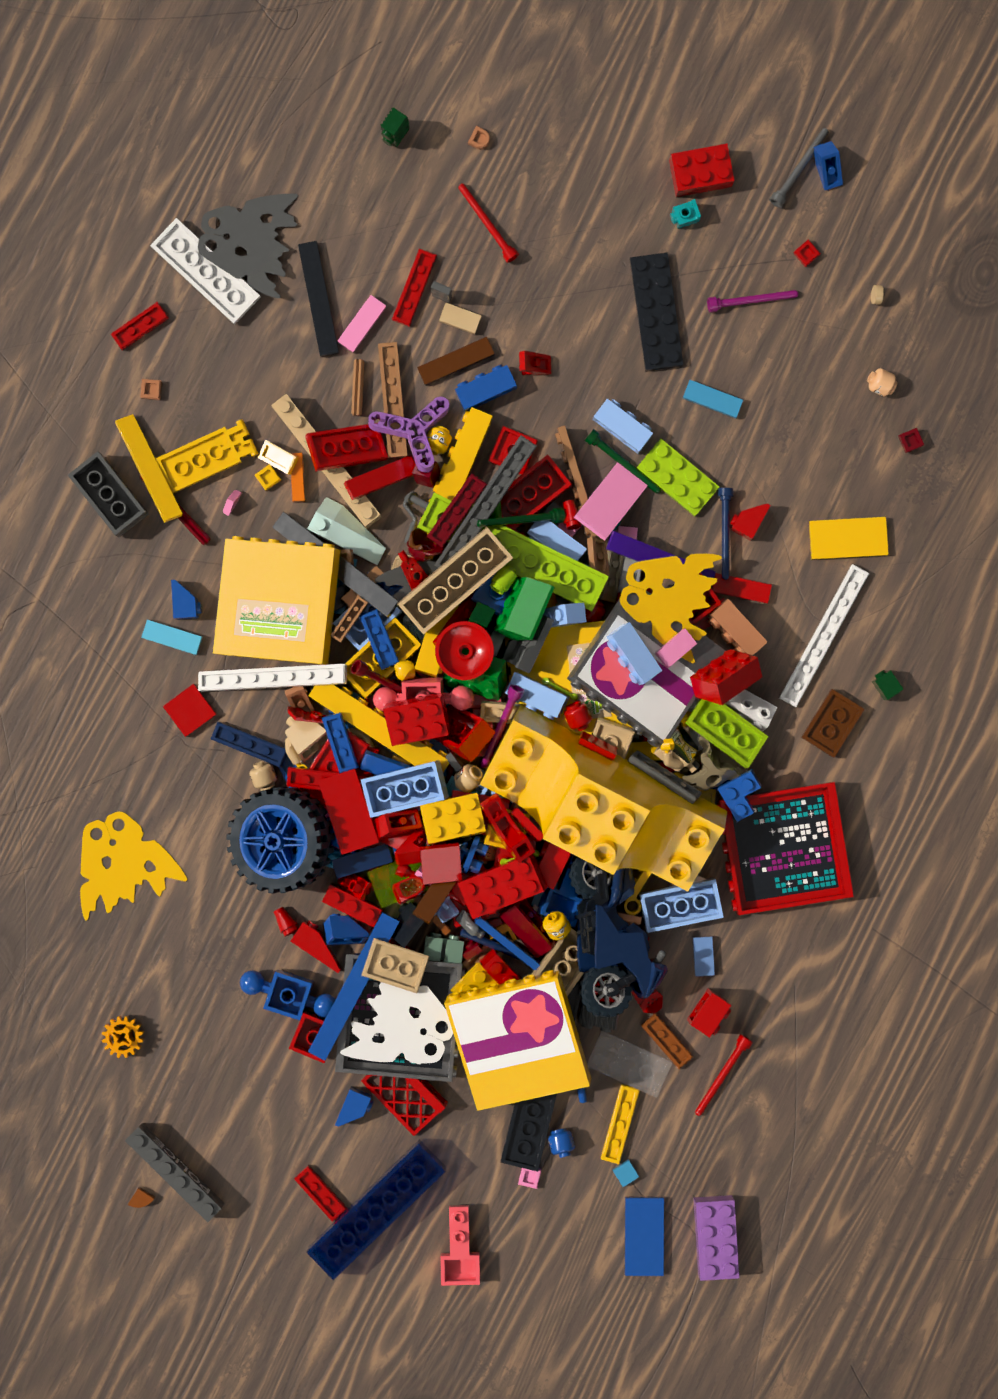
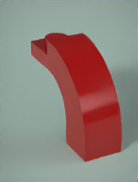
[480,793,535,863]

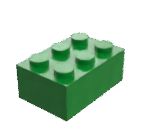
[444,649,507,701]

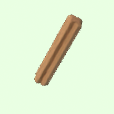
[351,359,364,416]

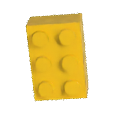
[420,793,486,845]

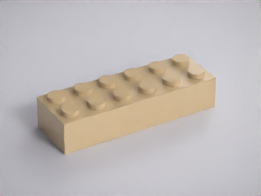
[398,527,513,634]

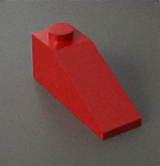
[290,920,342,973]

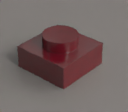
[898,428,924,453]
[463,940,483,961]

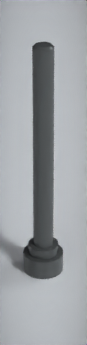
[769,128,829,208]

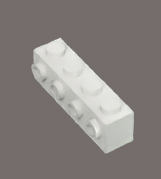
[699,690,777,732]

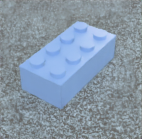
[361,760,449,818]
[638,878,723,933]

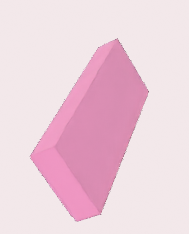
[338,295,386,353]

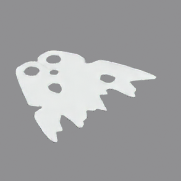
[340,982,453,1063]

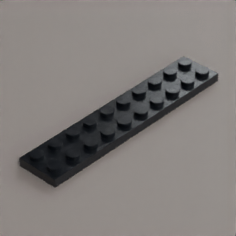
[500,982,581,1172]

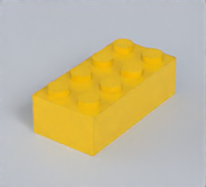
[345,617,422,700]

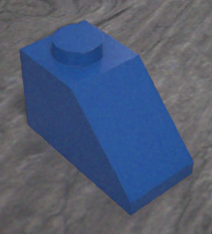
[813,141,843,190]
[171,580,202,620]
[324,914,369,945]
[335,1086,373,1127]

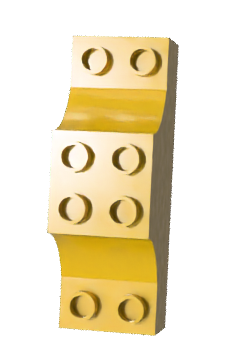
[480,704,727,891]

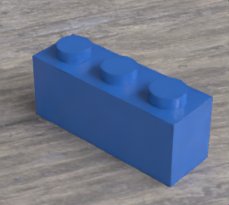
[455,364,517,412]

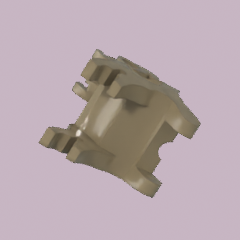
[681,736,755,795]

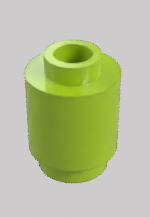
[490,565,517,595]

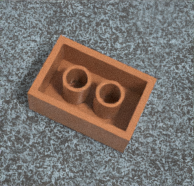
[707,599,767,656]

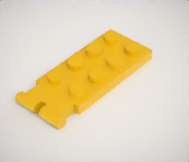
[156,419,259,494]

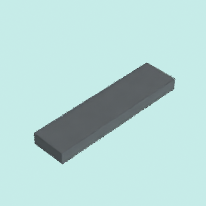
[628,750,702,804]

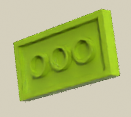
[637,439,719,517]
[685,699,768,768]

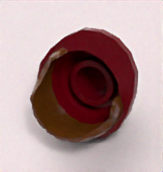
[407,529,444,561]

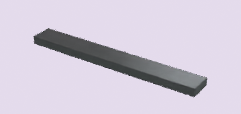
[434,435,537,568]

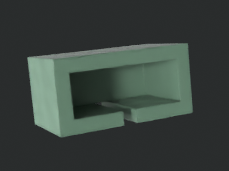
[424,932,464,964]

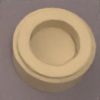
[871,285,884,305]

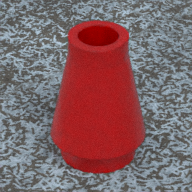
[563,500,582,530]
[273,907,298,937]

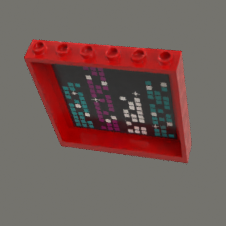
[716,782,854,915]

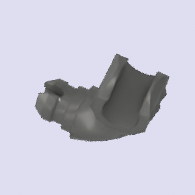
[456,909,485,938]

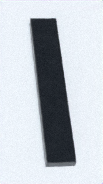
[298,241,339,357]

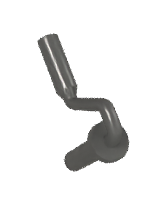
[403,491,429,543]

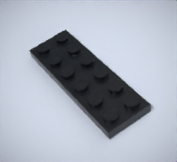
[629,252,683,372]

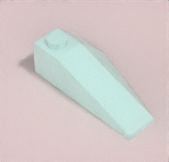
[307,497,386,565]

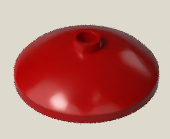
[435,621,494,680]

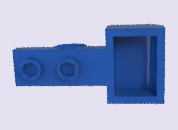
[537,854,588,928]

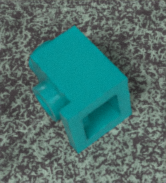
[670,199,701,229]

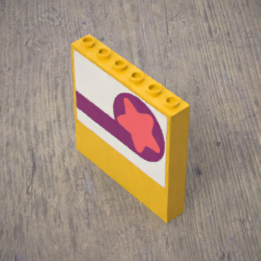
[444,970,591,1111]

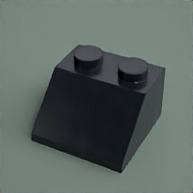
[392,900,424,948]

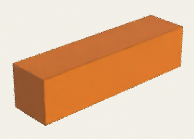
[291,453,305,503]

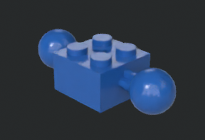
[240,969,336,1020]

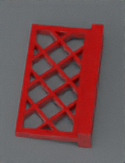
[361,1075,448,1136]

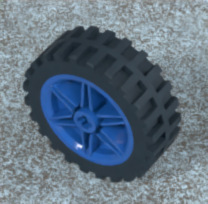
[226,787,335,894]

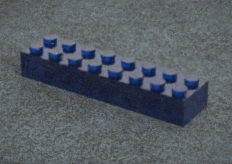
[306,1139,446,1280]

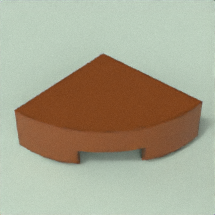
[128,1187,155,1208]

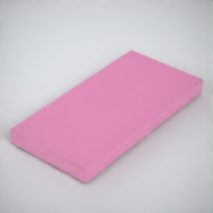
[574,462,648,541]

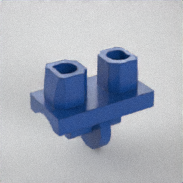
[459,835,489,874]

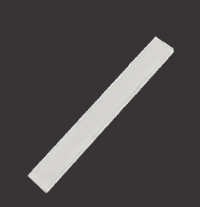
[779,564,869,707]
[198,664,347,692]

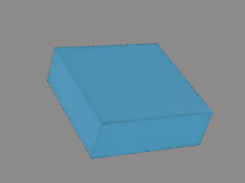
[612,1159,639,1187]

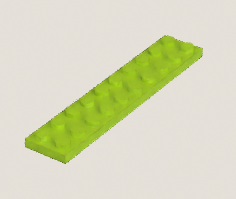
[417,493,609,612]

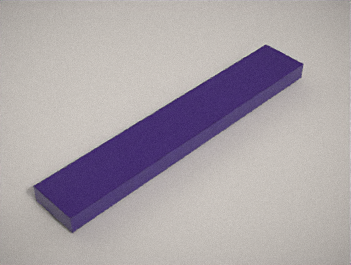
[606,531,716,578]

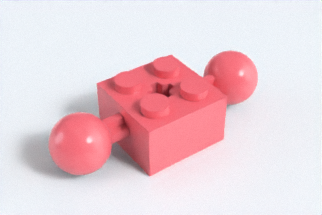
[373,677,474,711]

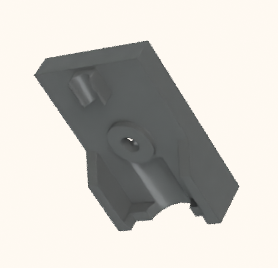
[501,614,554,673]

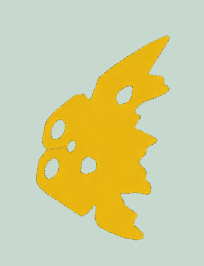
[620,554,722,663]
[80,811,187,921]

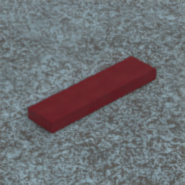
[426,473,488,548]

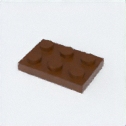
[801,689,865,758]

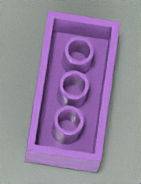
[693,1195,739,1281]

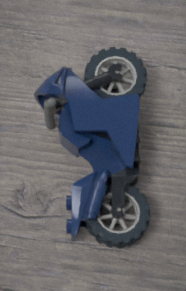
[569,856,668,1018]

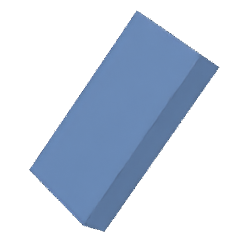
[692,936,715,976]

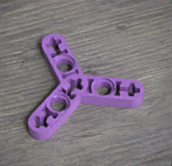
[368,397,449,472]

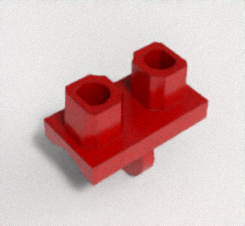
[338,873,372,901]

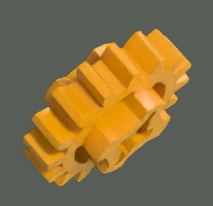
[101,1015,144,1058]

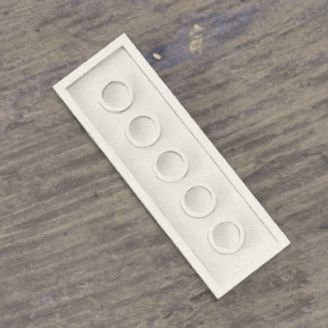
[150,218,261,325]

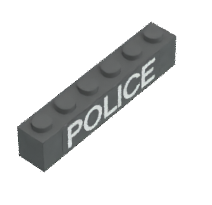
[125,1123,225,1222]

